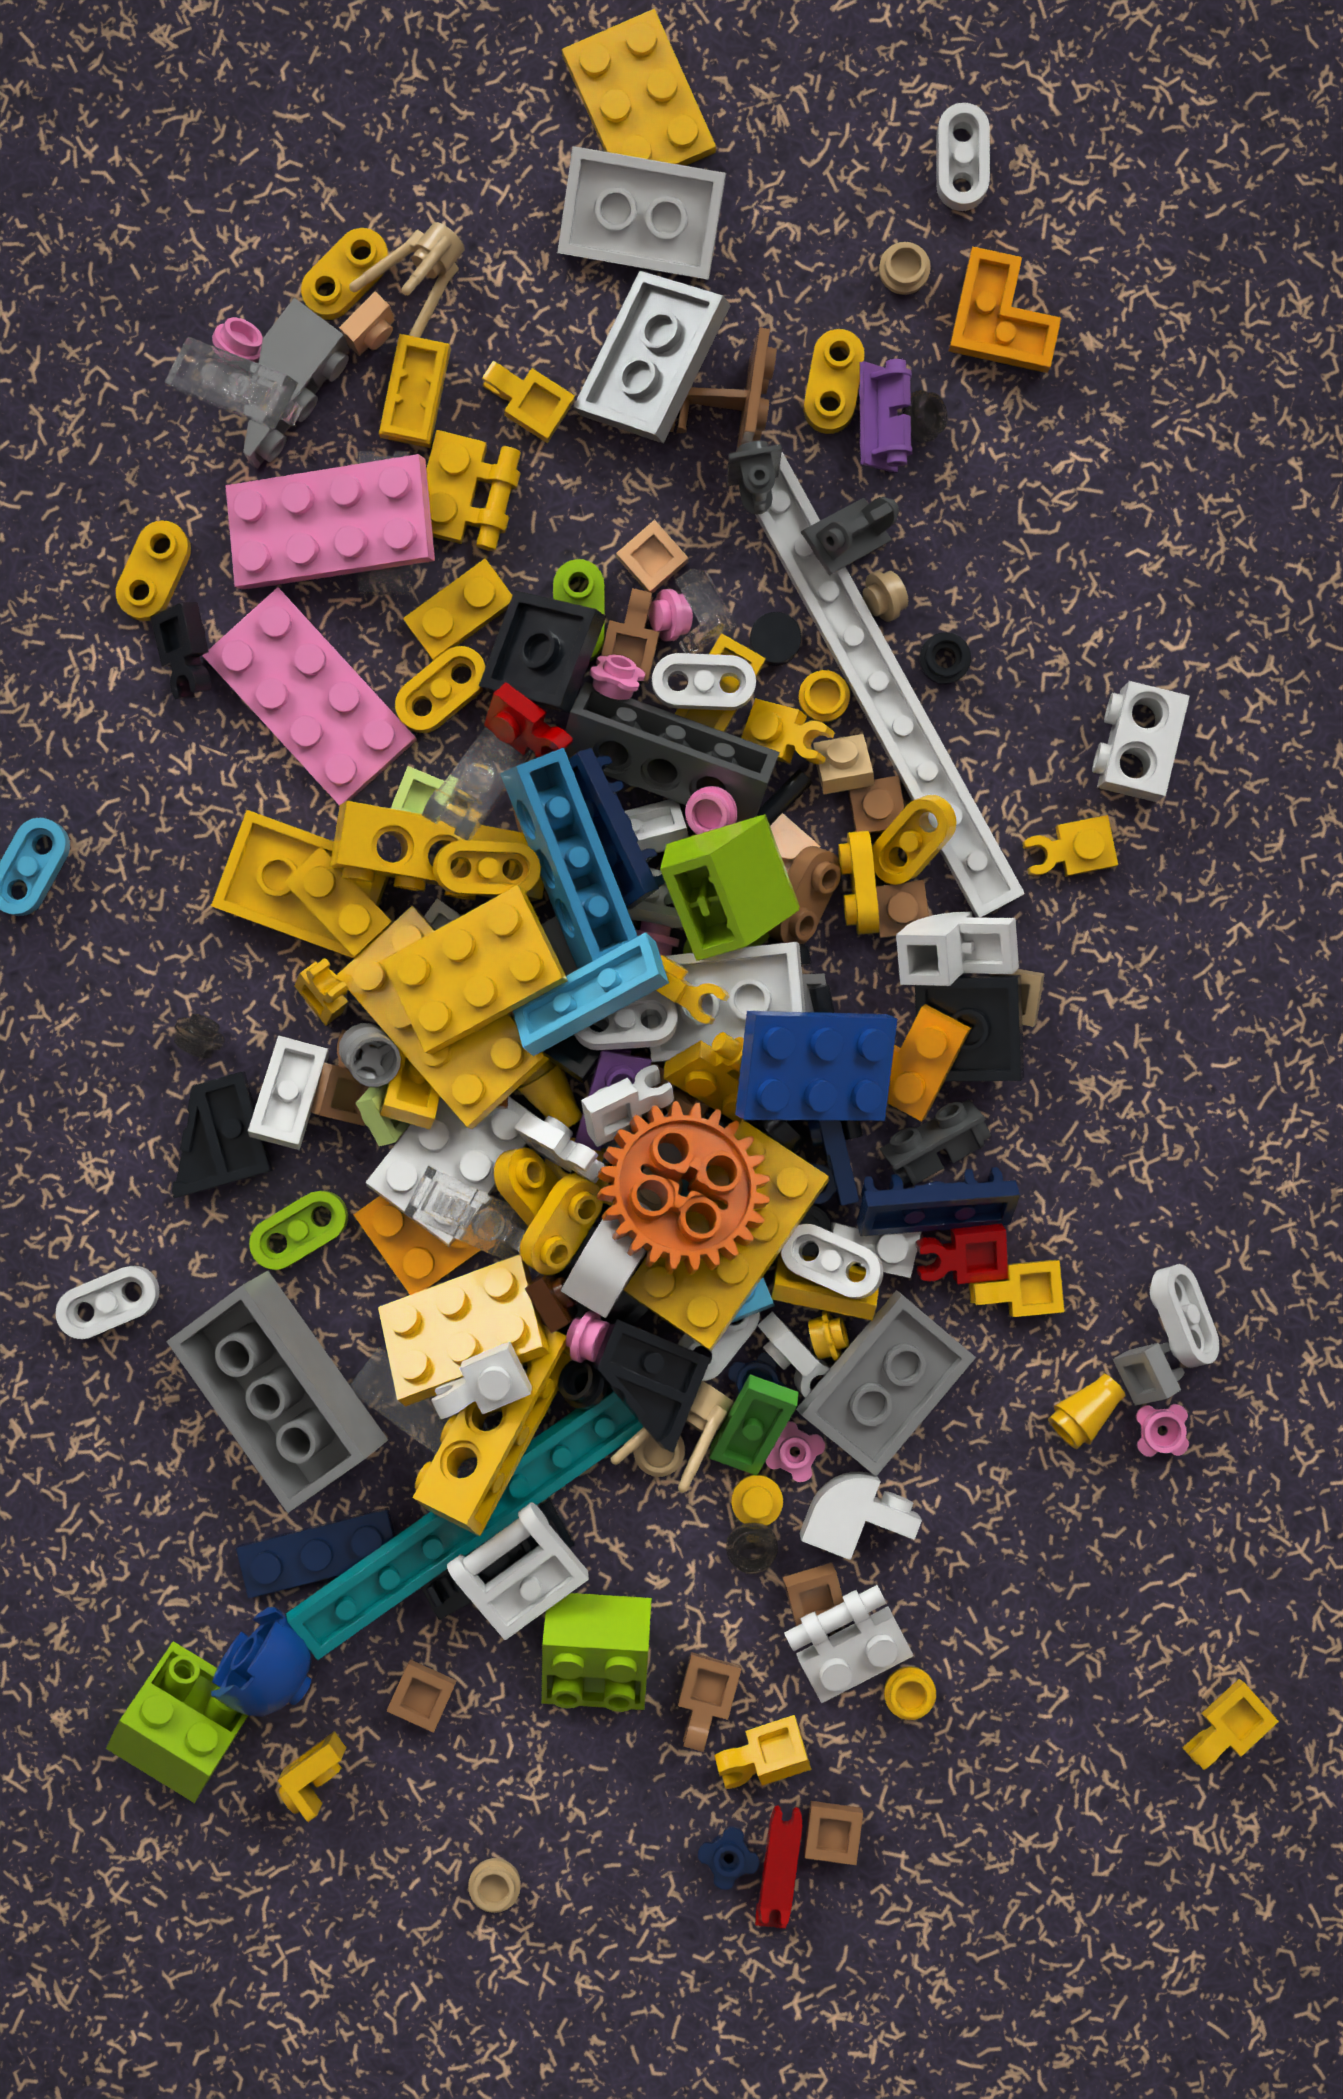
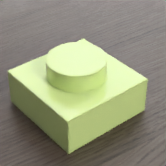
[390,766,457,818]
[356,1083,410,1147]

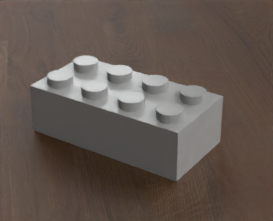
[166,1271,388,1513]

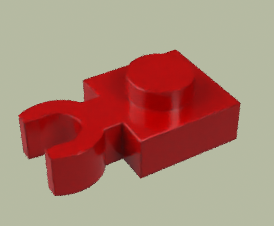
[484,682,573,758]
[916,1223,1008,1284]

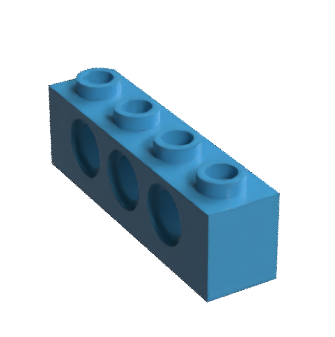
[500,748,638,968]

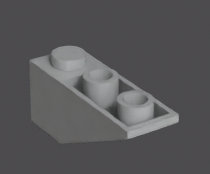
[243,298,349,469]

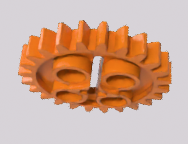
[597,1101,770,1275]

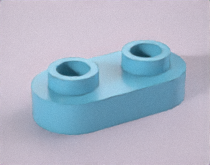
[0,818,70,916]

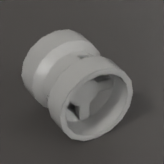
[339,1023,401,1087]

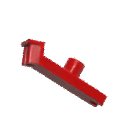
[755,1805,802,1928]

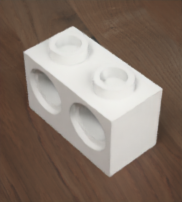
[1092,681,1190,802]

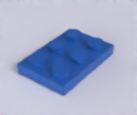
[735,1011,898,1121]

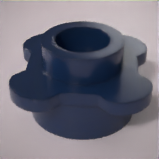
[728,1352,786,1393]
[698,1826,760,1890]

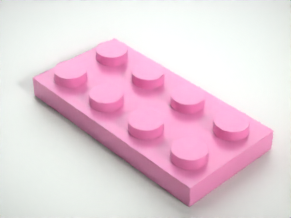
[226,454,435,590]
[202,587,417,806]

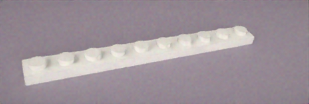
[755,444,1025,918]

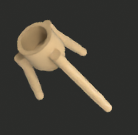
[349,222,465,338]
[611,1381,734,1493]

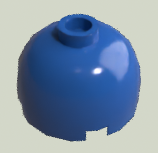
[211,1607,312,1717]

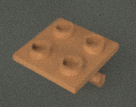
[669,327,777,452]

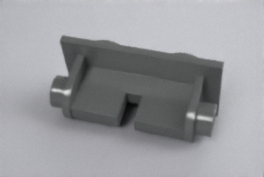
[727,441,782,515]
[801,497,899,576]
[879,1099,991,1186]

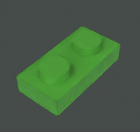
[709,1374,798,1475]

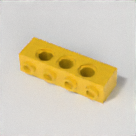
[330,801,544,901]
[412,1325,572,1536]

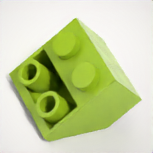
[660,814,800,961]
[541,1593,652,1712]
[106,1641,249,1803]

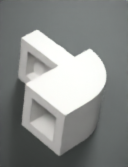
[896,912,1019,986]
[561,1202,652,1318]
[799,1472,922,1560]

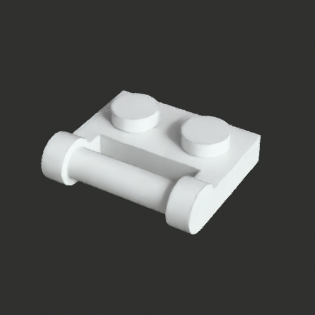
[447,1502,589,1640]

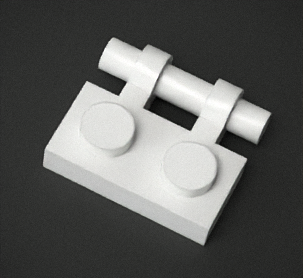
[784,1585,914,1703]

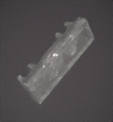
[165,337,303,430]
[404,1166,532,1271]

